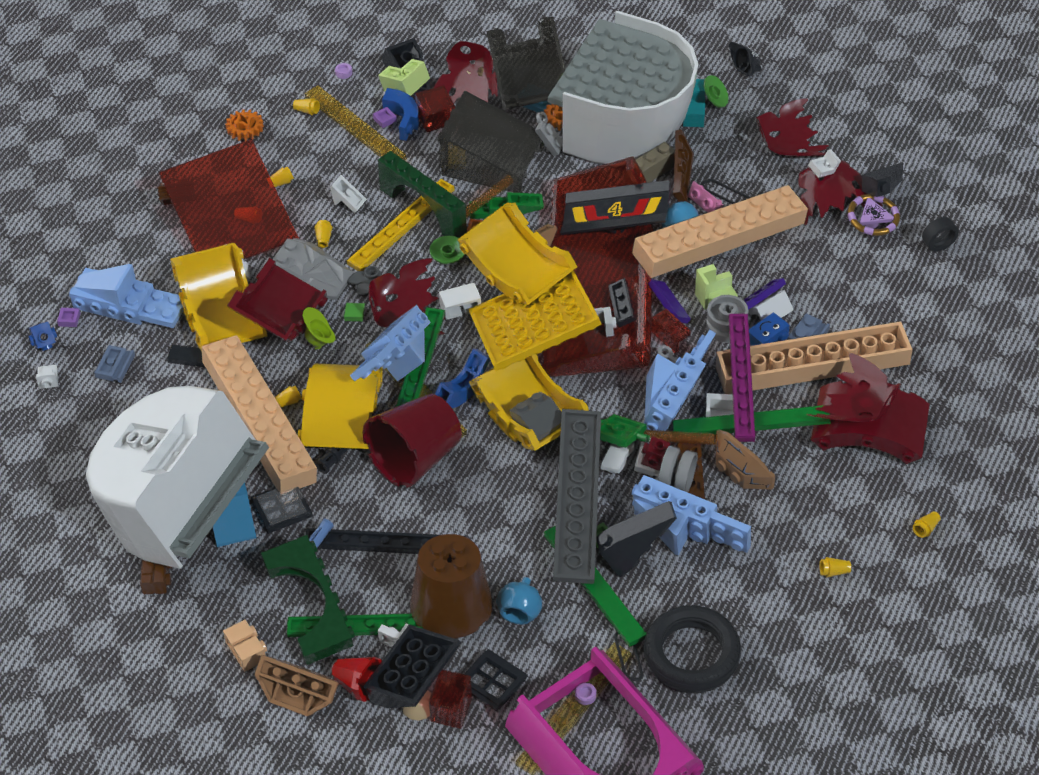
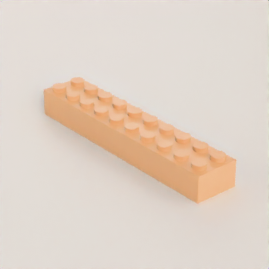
[632,185,808,278]
[716,322,912,394]
[202,335,317,495]

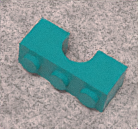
[683,79,705,127]

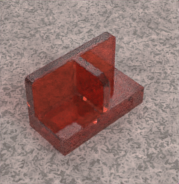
[651,309,691,354]

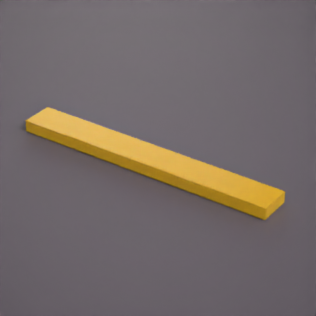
[347,179,455,271]

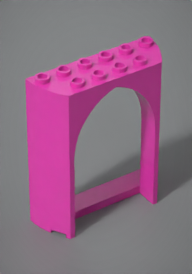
[505,647,704,775]

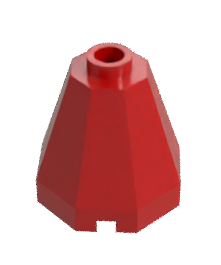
[332,657,382,702]

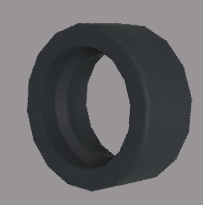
[922,217,959,252]

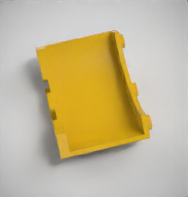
[457,203,577,305]
[170,243,267,352]
[469,354,589,451]
[298,363,383,449]

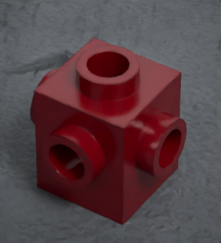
[641,436,670,471]

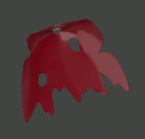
[427,41,498,115]
[756,98,829,156]
[798,160,883,225]
[369,258,445,335]
[806,353,901,422]

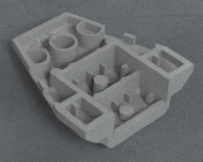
[273,238,354,300]

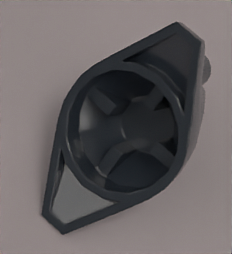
[729,41,761,77]

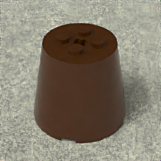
[410,534,493,638]

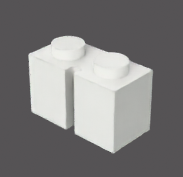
[439,283,481,320]

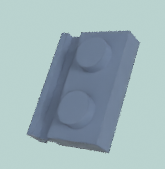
[787,313,830,340]
[94,345,135,383]

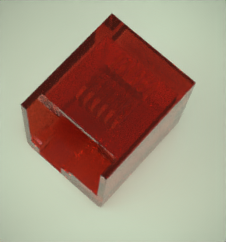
[415,85,456,132]
[429,669,472,729]

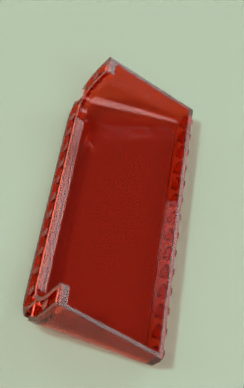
[542,156,653,377]

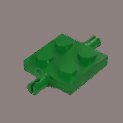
[600,414,650,448]

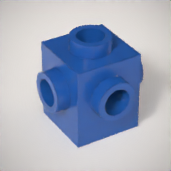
[28,321,57,351]

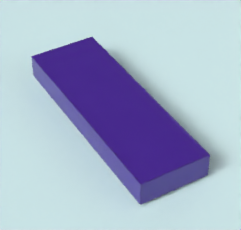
[744,278,786,310]
[649,279,691,324]

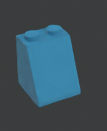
[213,482,256,547]

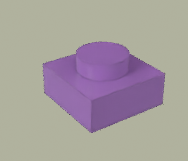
[373,107,397,128]
[57,308,80,327]

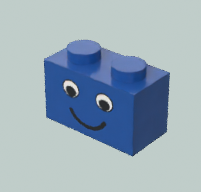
[749,312,790,346]

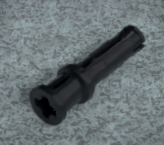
[315,447,350,474]

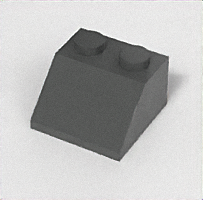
[509,392,562,441]

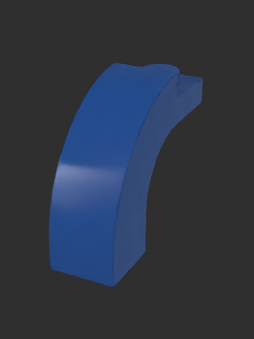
[382,88,419,141]
[435,349,490,408]

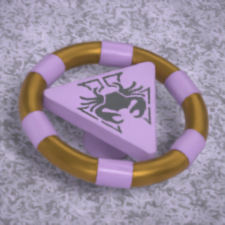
[847,194,900,236]

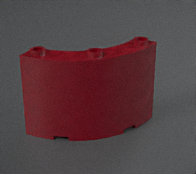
[227,258,328,343]
[811,380,930,464]

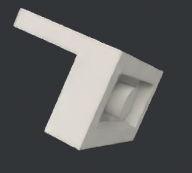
[749,290,793,321]

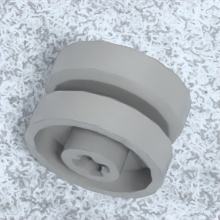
[706,295,749,343]
[658,446,698,493]

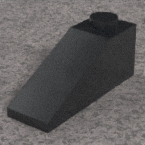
[862,163,903,197]

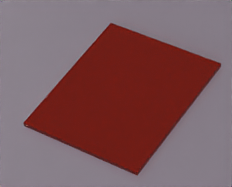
[159,139,299,260]

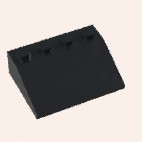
[363,624,461,708]

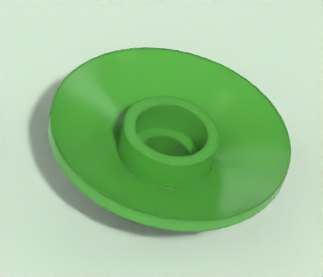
[704,75,729,108]
[430,236,465,264]

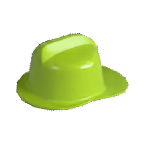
[303,307,335,350]

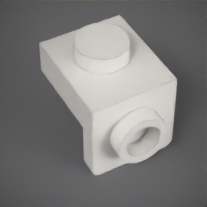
[808,149,841,178]
[595,307,617,337]

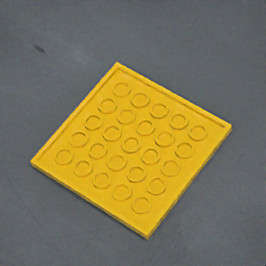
[468,270,602,371]

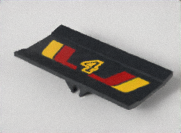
[560,180,671,235]

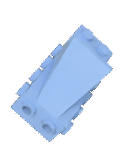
[69,264,184,328]
[350,305,431,381]
[644,330,716,437]
[632,475,751,555]

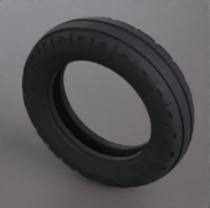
[644,605,741,693]

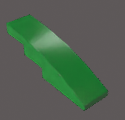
[469,192,544,219]

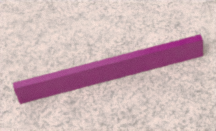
[728,314,755,442]

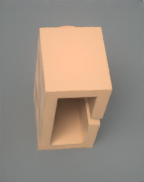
[223,620,267,672]

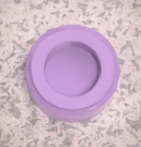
[335,63,352,79]
[575,683,596,705]

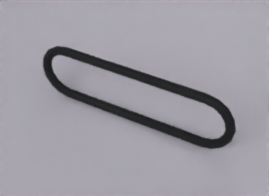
[702,179,751,204]
[614,632,643,681]

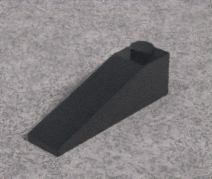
[381,38,431,104]
[596,501,677,577]

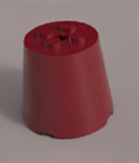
[362,394,462,488]

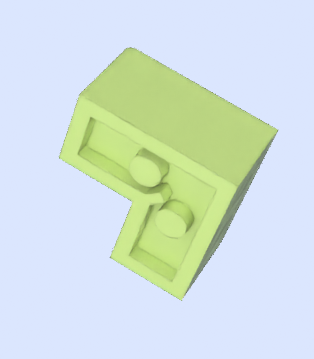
[378,59,430,96]
[695,264,738,310]

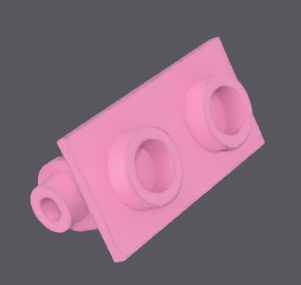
[688,181,723,213]

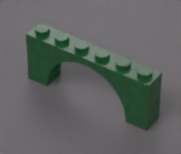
[377,151,467,238]
[261,535,355,665]

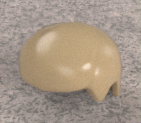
[402,690,434,721]

